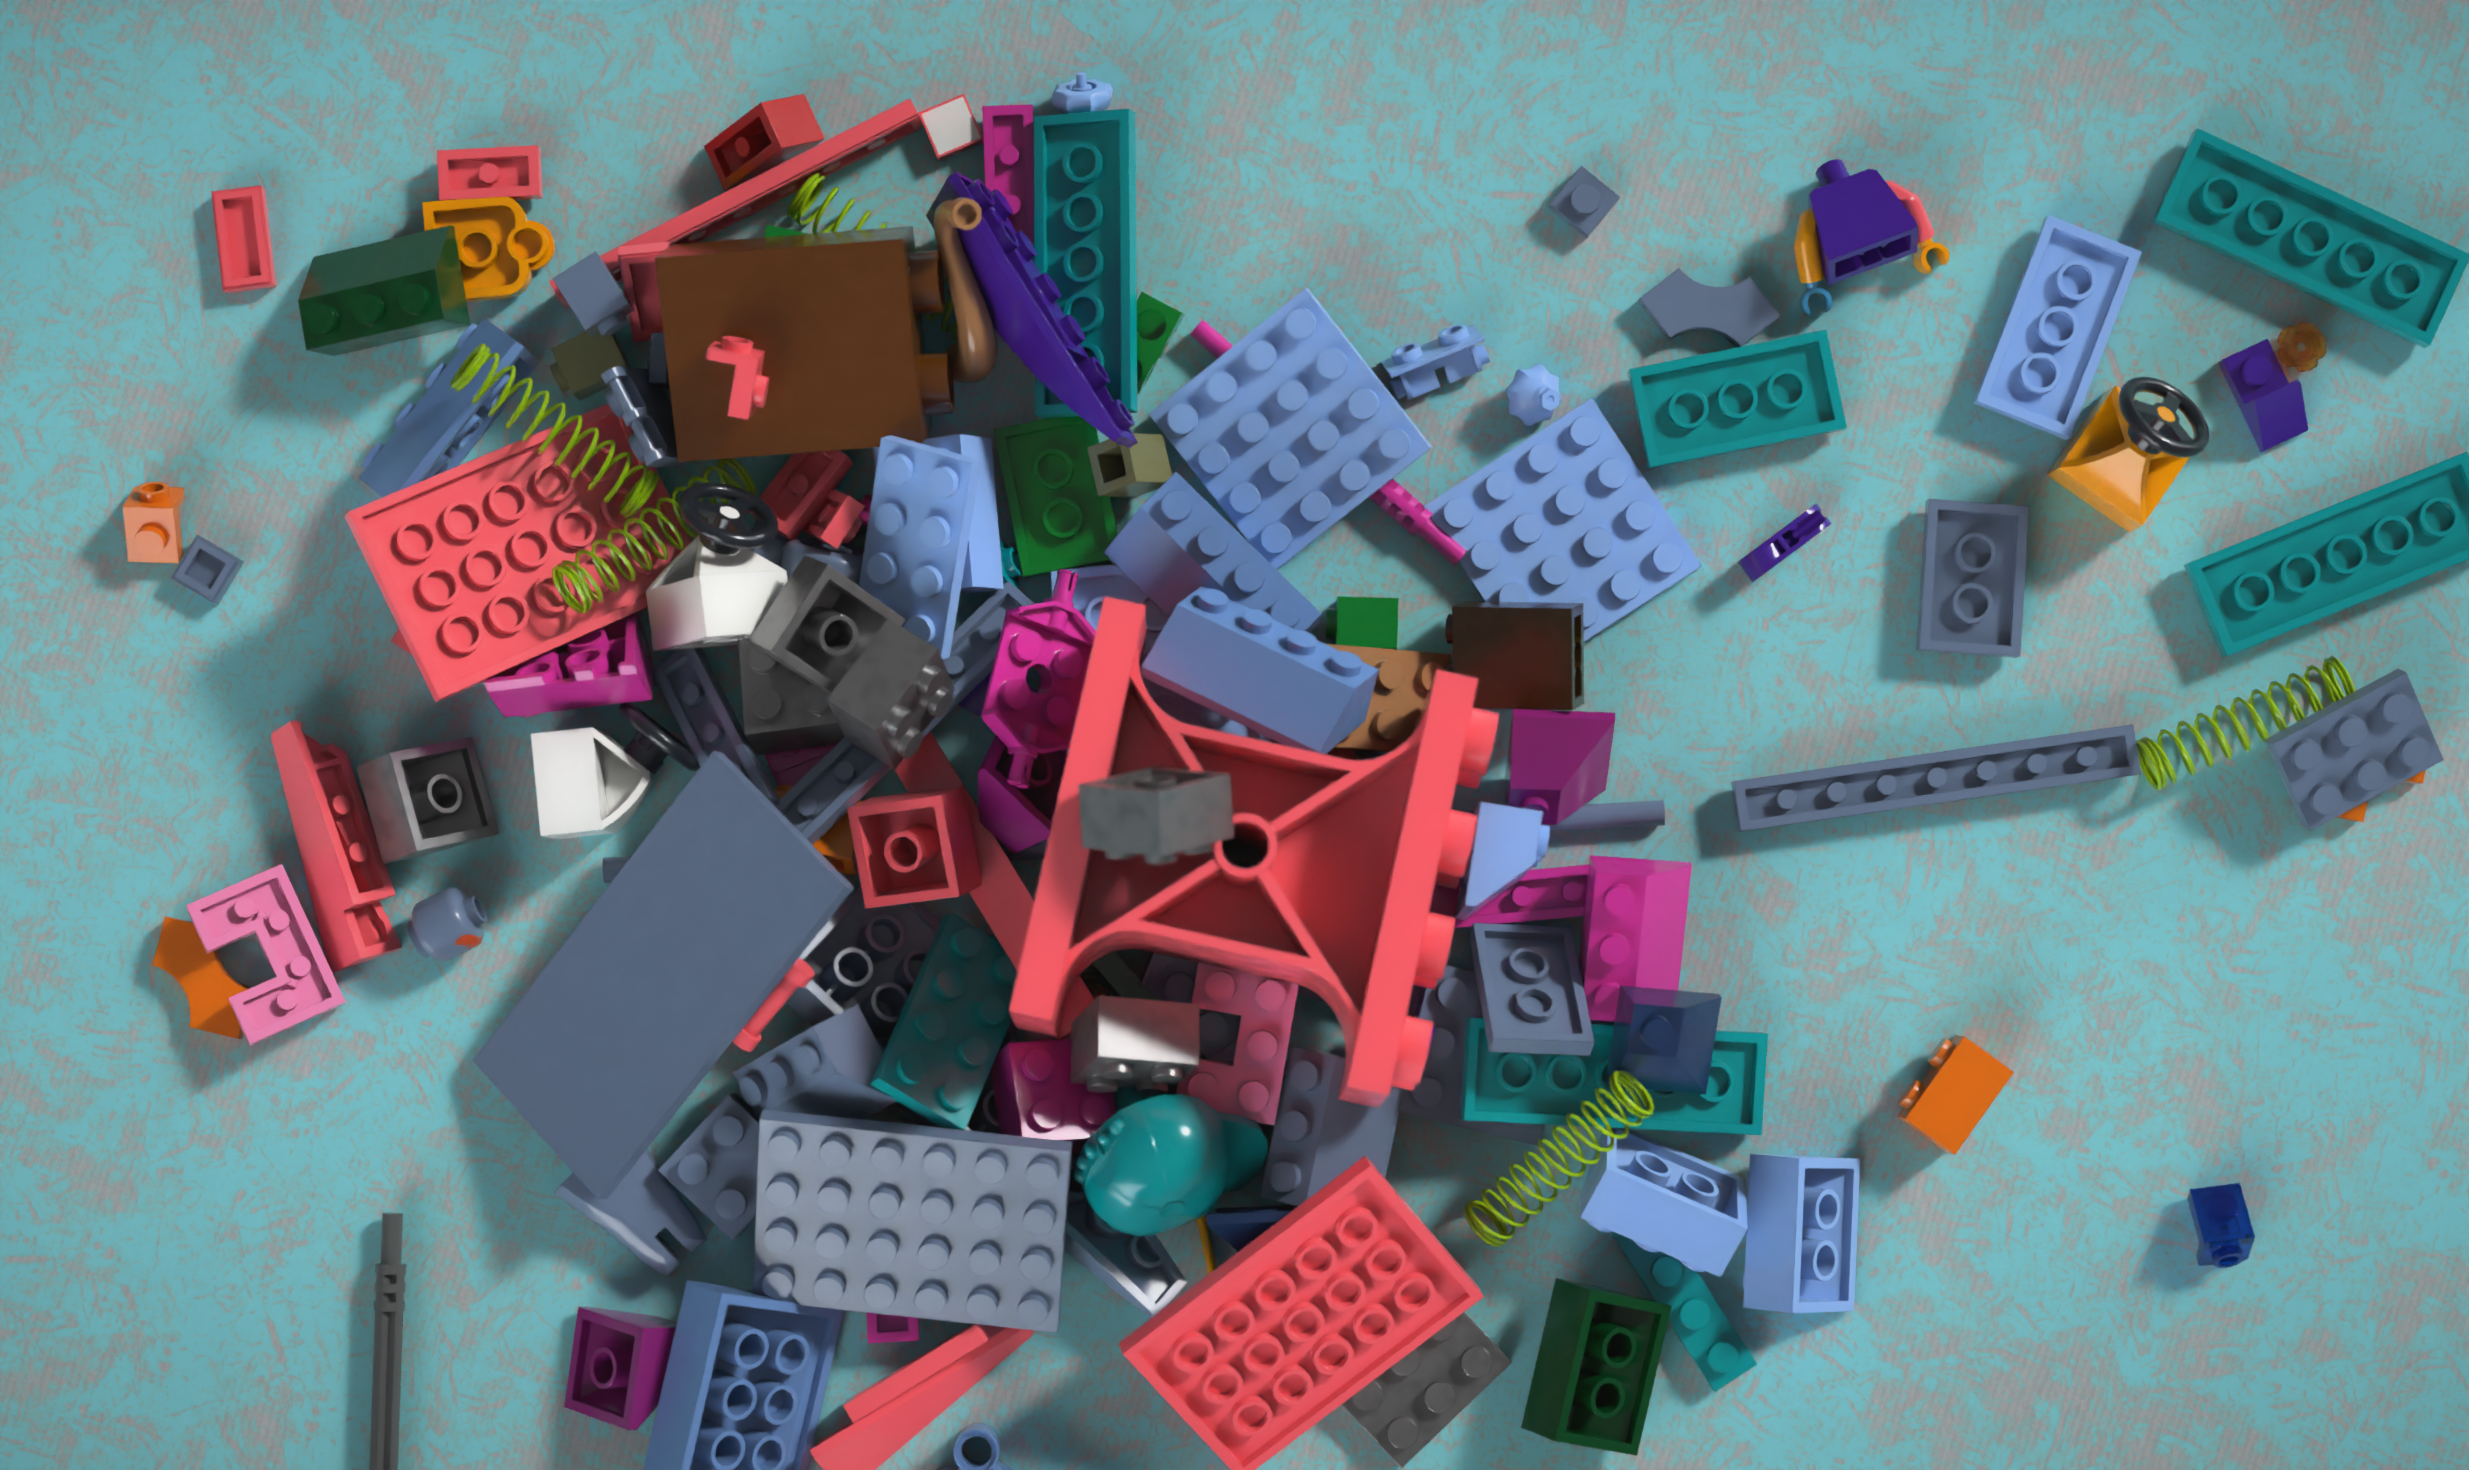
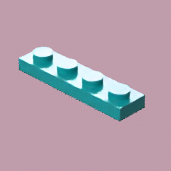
[1610,1231,1757,1392]

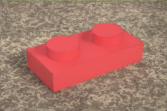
[437,145,543,201]
[751,450,853,541]
[802,489,865,549]

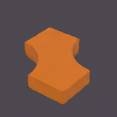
[152,916,251,1039]

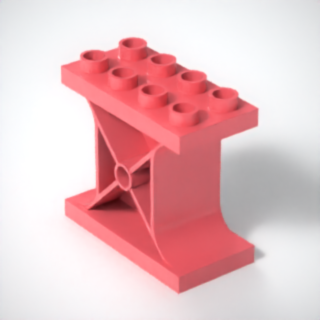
[1009,596,1499,1108]

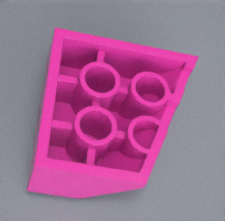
[484,613,653,718]

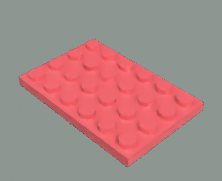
[344,404,692,703]
[1118,1156,1484,1470]

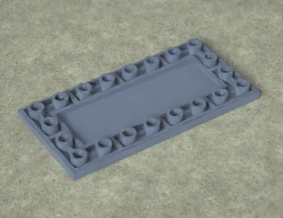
[472,751,854,1199]

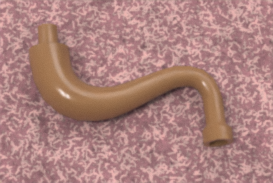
[934,198,998,383]

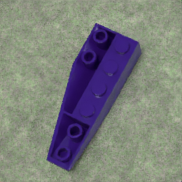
[926,172,1138,448]

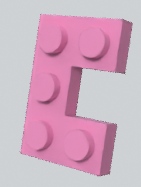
[186,864,346,1046]
[1176,962,1299,1125]

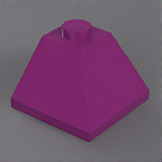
[1505,709,1615,825]
[978,735,1067,854]
[564,1306,677,1430]

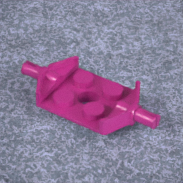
[981,569,1096,789]

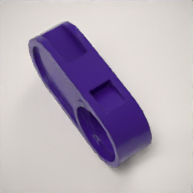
[1738,503,1832,582]

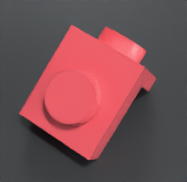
[706,336,769,420]

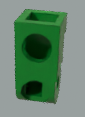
[1137,291,1185,395]

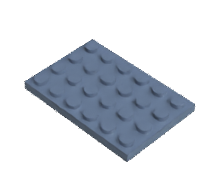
[753,1109,1073,1333]

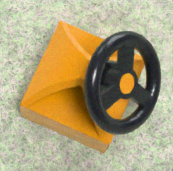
[2047,377,2209,532]

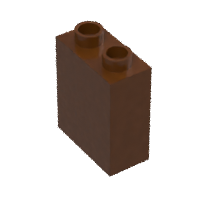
[655,226,955,462]

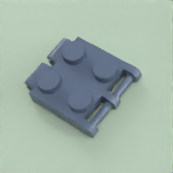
[601,366,690,468]

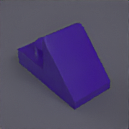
[2218,338,2308,452]

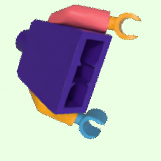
[1794,159,1950,316]

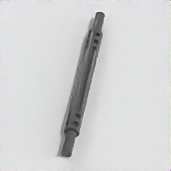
[369,1212,406,1470]

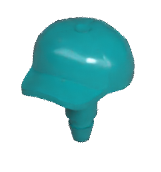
[1074,1087,1268,1236]

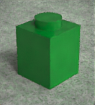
[1325,596,1399,650]

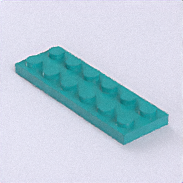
[1034,108,1137,419]
[2152,128,2469,348]
[2184,452,2469,658]
[1460,1016,1768,1135]

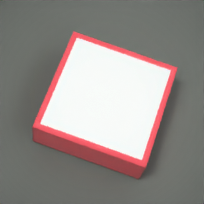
[918,93,984,161]

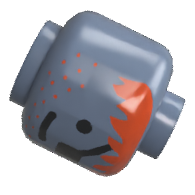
[407,887,488,962]

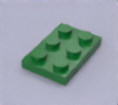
[994,416,1118,579]

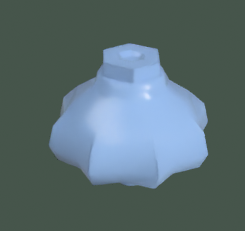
[1051,72,1113,114]
[1505,363,1562,427]

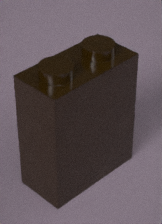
[1445,601,1584,711]

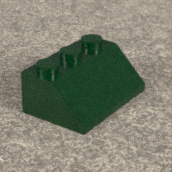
[298,225,470,356]
[1521,1278,1672,1456]

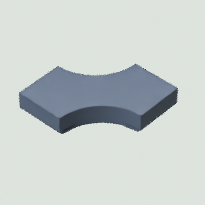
[1638,268,1780,348]

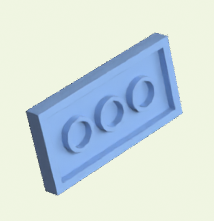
[1973,215,2142,440]
[859,435,981,660]

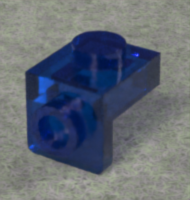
[2187,1183,2255,1268]

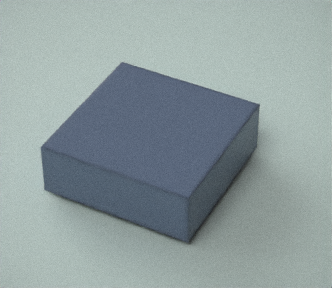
[171,535,244,605]

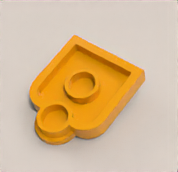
[422,197,555,302]

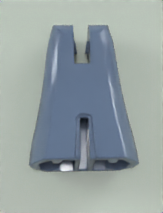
[554,1148,707,1277]

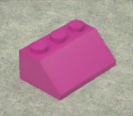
[1579,855,1692,1022]

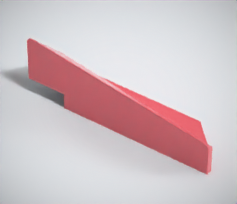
[271,720,402,973]
[809,1324,1033,1470]

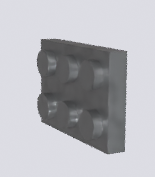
[1342,1312,1512,1468]

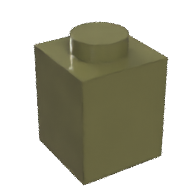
[549,332,630,401]
[1087,433,1172,497]

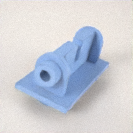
[1380,324,1490,400]

